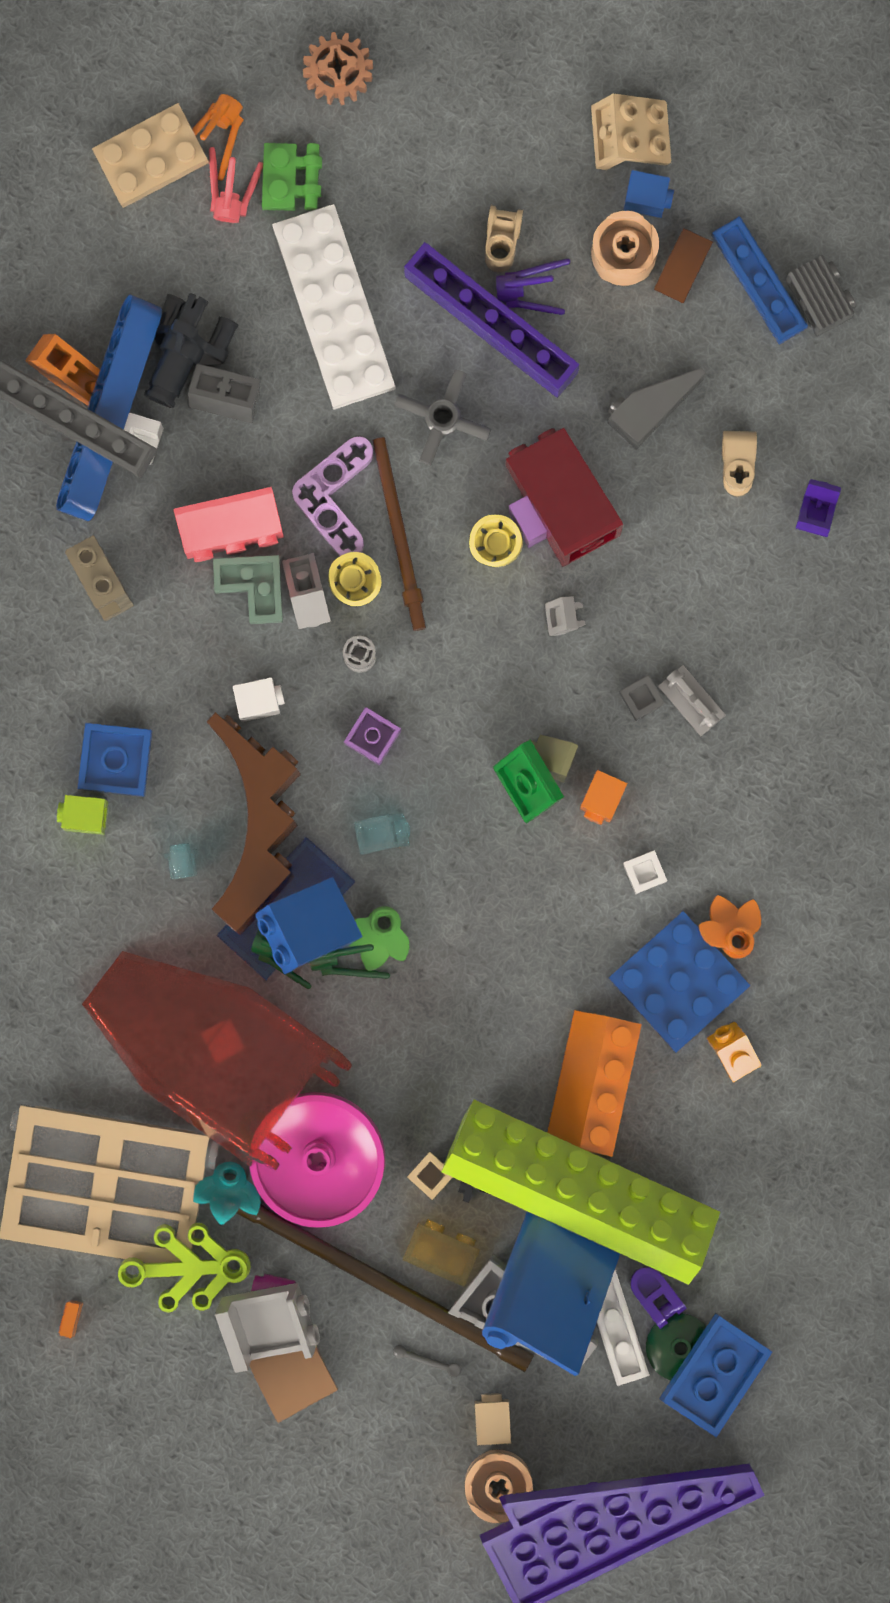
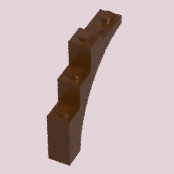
[207,712,301,935]

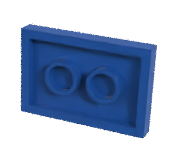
[659,1313,772,1437]

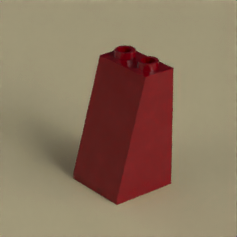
[506,428,623,567]

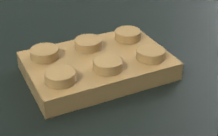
[92,103,209,208]

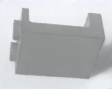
[215,1283,320,1373]

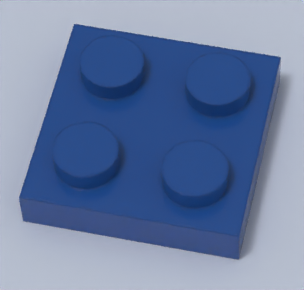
[77,723,153,797]

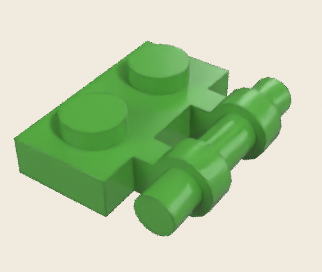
[262,143,322,211]

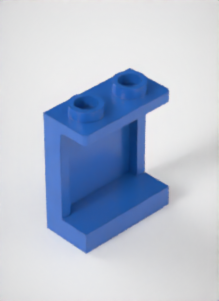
[255,877,363,974]

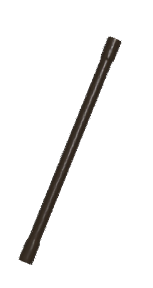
[236,1204,534,1373]

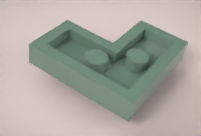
[213,555,283,624]

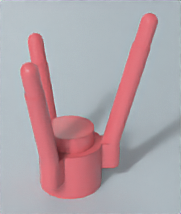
[209,147,263,223]

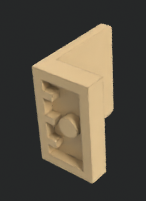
[591,94,671,170]

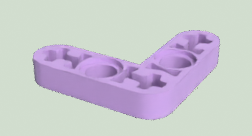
[292,437,373,559]

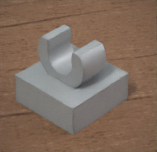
[545,596,586,636]

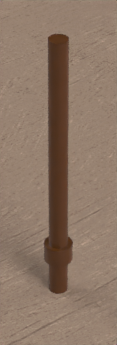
[372,437,426,631]

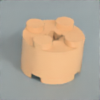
[591,211,659,286]
[465,1450,533,1523]

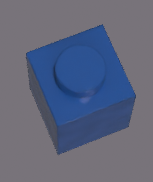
[624,170,674,218]

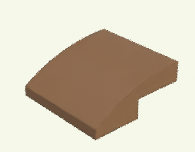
[250,1346,338,1423]

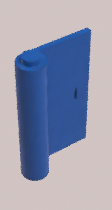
[482,1211,620,1376]

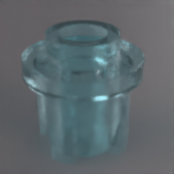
[164,843,197,879]

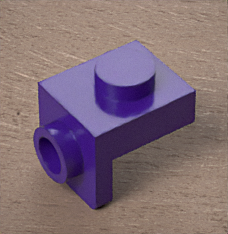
[795,479,841,537]

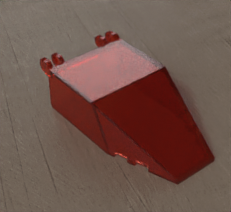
[82,951,352,1170]

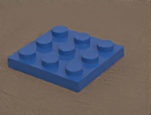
[609,911,750,1053]

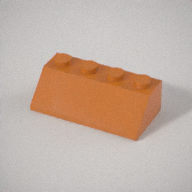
[547,1010,642,1157]

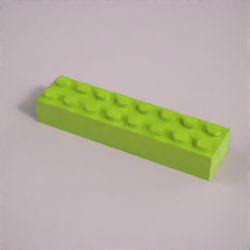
[441,1099,720,1285]

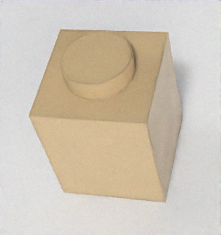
[407,1152,453,1200]
[475,1393,511,1445]

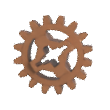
[302,32,373,105]

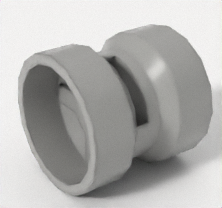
[342,636,377,673]

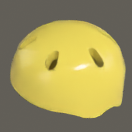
[469,515,523,567]
[328,552,382,606]

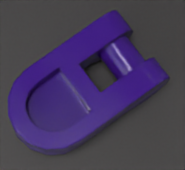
[630,1267,687,1329]

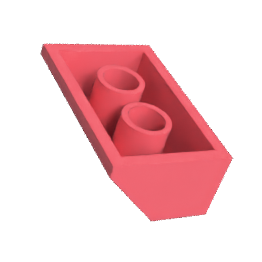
[174,487,284,562]

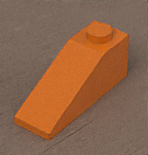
[25,334,100,406]

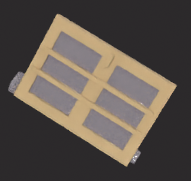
[0,1104,221,1263]

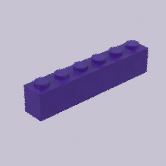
[404,242,579,398]

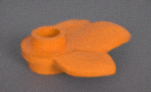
[699,895,761,959]

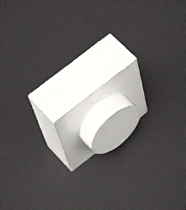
[623,850,667,894]

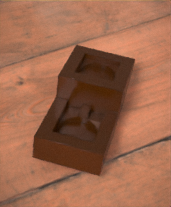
[654,228,714,303]

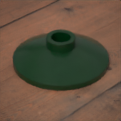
[646,1313,706,1380]

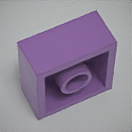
[509,496,547,548]
[344,707,401,766]

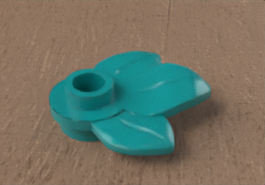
[193,1161,261,1225]

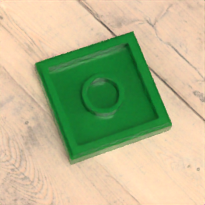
[493,739,564,824]

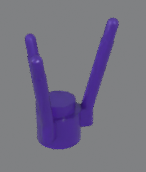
[496,258,570,315]

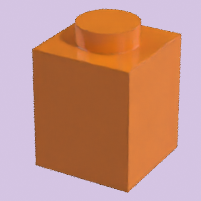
[580,770,628,825]

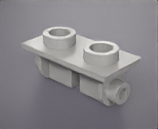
[658,665,726,737]

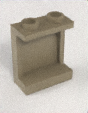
[65,535,134,622]

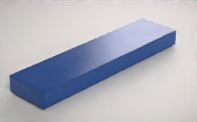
[711,216,808,345]

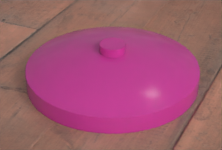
[249,1092,385,1228]

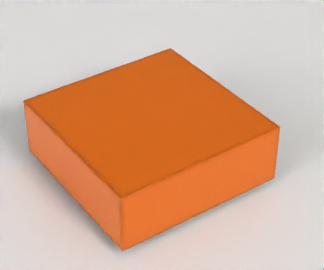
[58,1300,83,1338]

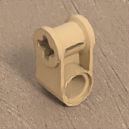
[485,205,523,272]
[722,431,757,497]

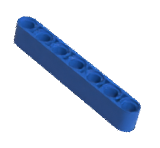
[56,295,162,521]

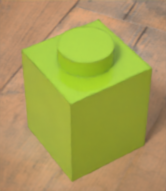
[57,795,108,835]

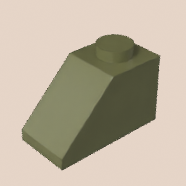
[531,734,578,783]

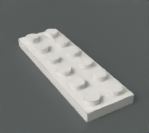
[272,204,396,410]

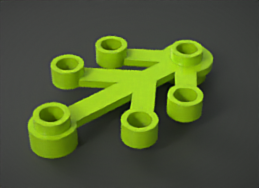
[118,1223,251,1313]

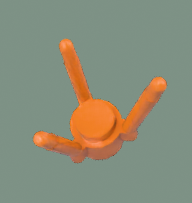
[192,94,244,181]

